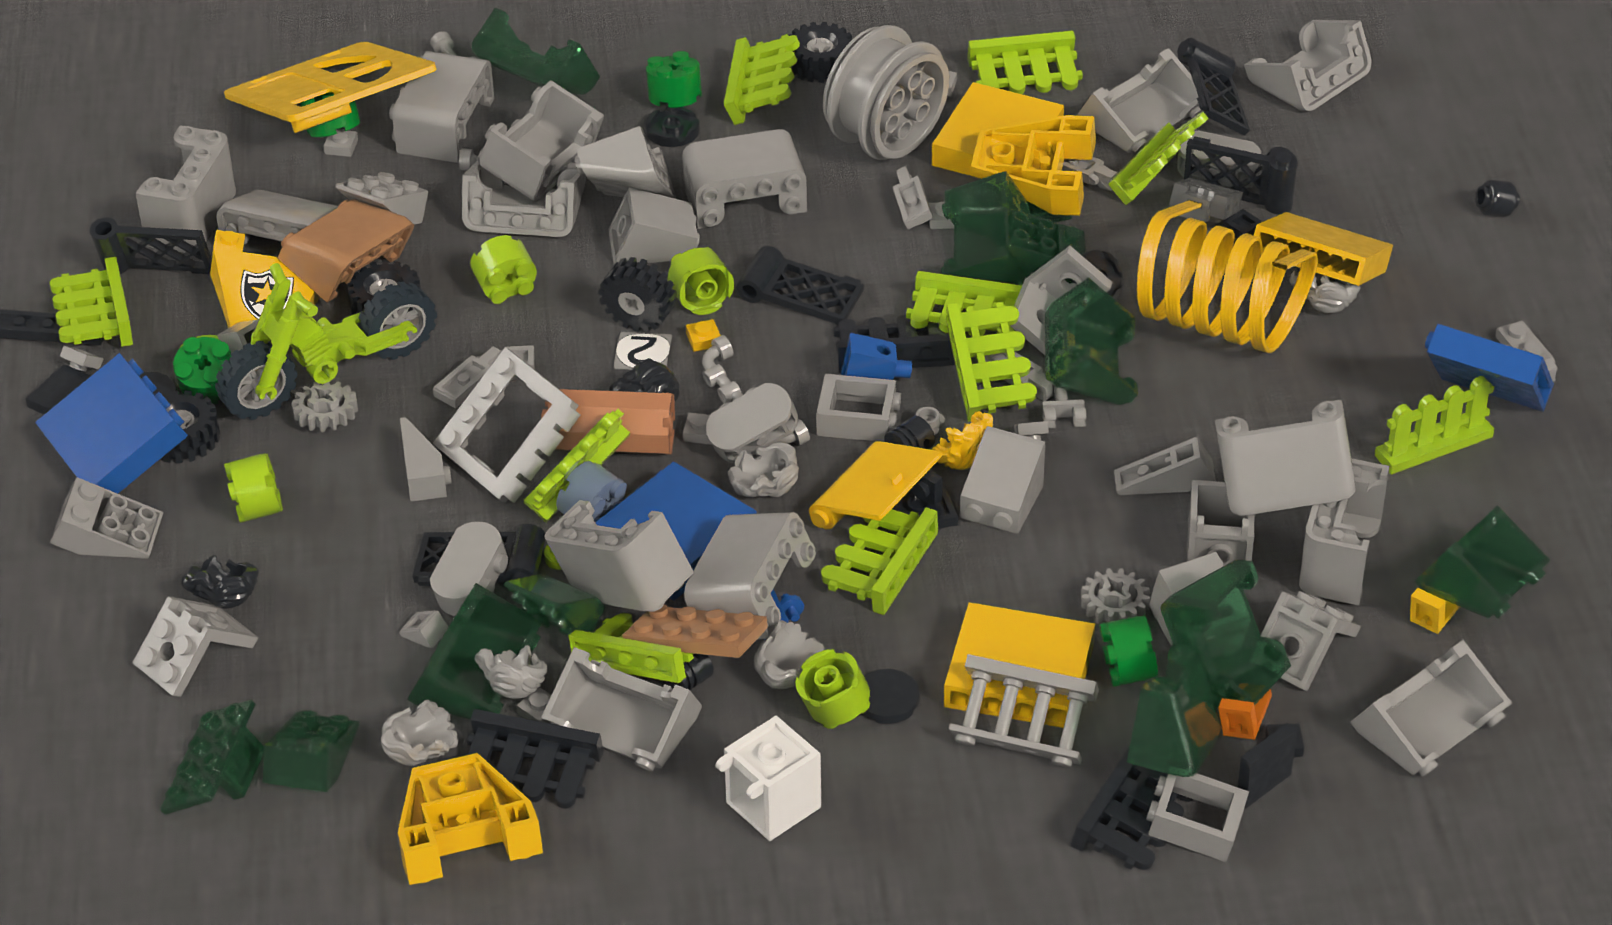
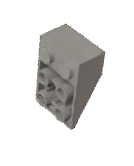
[335,172,428,224]
[50,477,163,558]

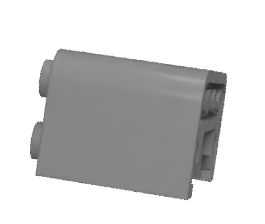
[389,51,495,163]
[478,80,604,202]
[136,125,236,253]
[682,129,807,229]
[1299,458,1389,605]
[544,500,694,612]
[684,512,816,639]

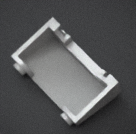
[1244,20,1372,111]
[1077,48,1203,154]
[575,126,676,199]
[462,162,586,237]
[216,189,338,244]
[1215,400,1356,516]
[1350,640,1512,777]
[541,647,702,772]

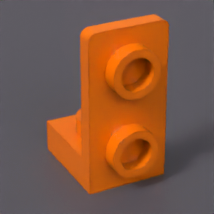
[1218,686,1272,740]

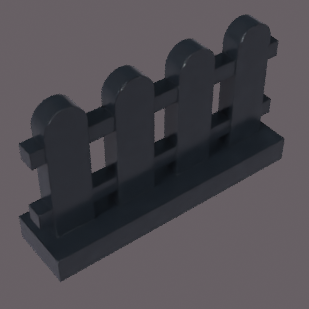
[833,315,955,373]
[467,709,604,809]
[1070,737,1194,870]

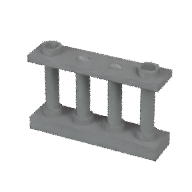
[948,654,1099,768]

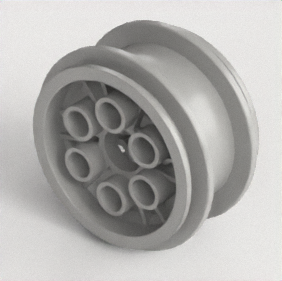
[823,25,949,160]

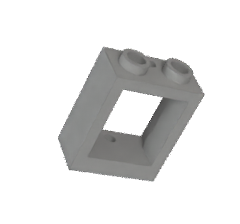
[816,374,901,442]
[1146,765,1249,862]

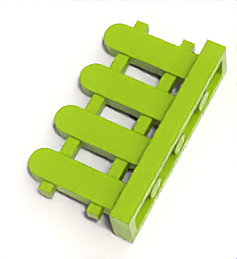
[967,31,1083,94]
[724,34,800,125]
[1108,112,1208,205]
[50,257,133,347]
[906,271,1022,336]
[946,302,1037,422]
[1374,376,1495,475]
[524,409,630,523]
[821,507,938,615]
[568,613,694,683]

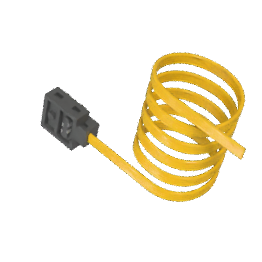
[1137,178,1318,353]

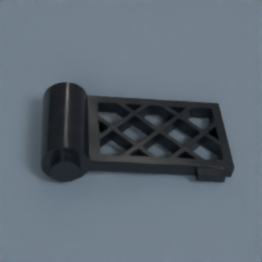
[1177,38,1250,136]
[1184,136,1297,215]
[89,217,212,274]
[736,246,864,325]
[412,524,545,590]

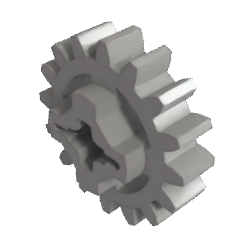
[292,381,358,432]
[1081,568,1150,624]

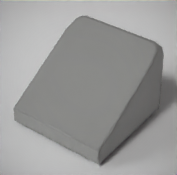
[399,610,449,648]

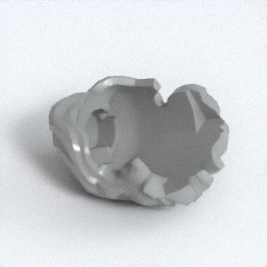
[1290,270,1361,313]
[728,442,799,497]
[754,620,825,689]
[475,645,547,699]
[381,700,458,766]

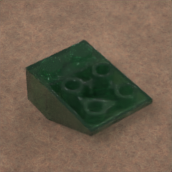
[1003,208,1086,284]
[504,574,605,638]
[263,710,360,792]

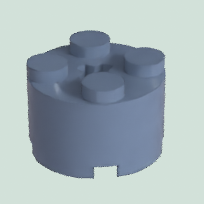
[556,461,627,521]

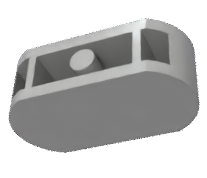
[1177,131,1261,188]
[706,383,798,463]
[430,521,508,616]

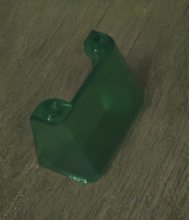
[471,8,600,95]
[941,171,1031,285]
[1045,277,1138,405]
[1414,505,1551,619]
[1160,559,1291,708]
[406,583,542,719]
[1127,643,1221,777]

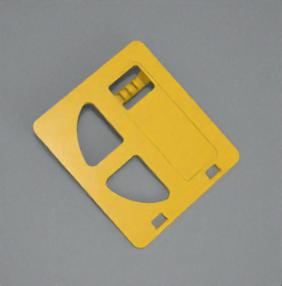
[224,42,437,133]

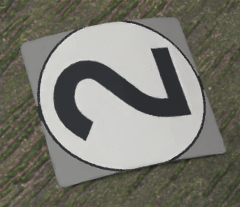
[614,332,672,370]

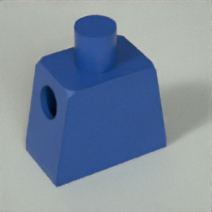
[841,333,912,380]

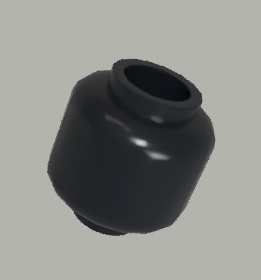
[1475,180,1520,217]

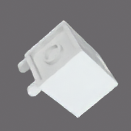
[715,716,821,841]

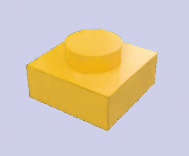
[686,319,721,352]

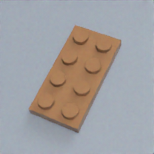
[622,604,768,658]

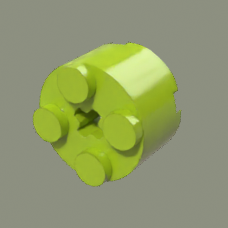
[470,235,537,304]
[668,247,734,315]
[224,453,283,523]
[795,649,870,729]

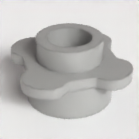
[916,407,945,435]

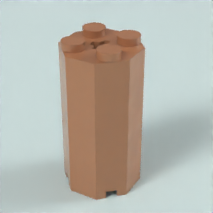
[541,389,675,454]

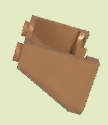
[278,199,414,303]

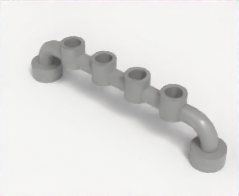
[702,335,810,446]

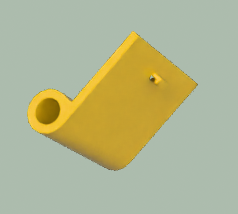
[809,441,942,530]

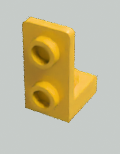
[1410,577,1470,634]

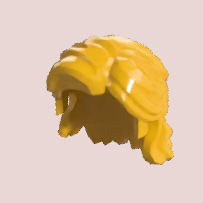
[932,411,993,470]

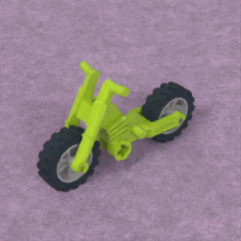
[215,263,437,420]

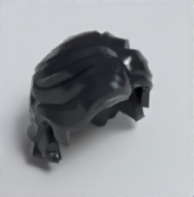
[609,360,680,401]
[181,555,259,609]

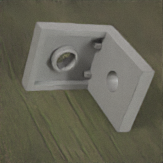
[1010,246,1113,359]
[1248,591,1361,691]
[133,596,258,697]

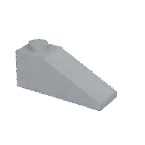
[400,417,452,502]
[1114,437,1216,495]

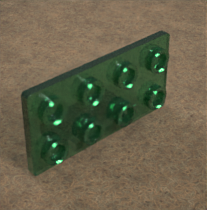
[160,699,266,815]

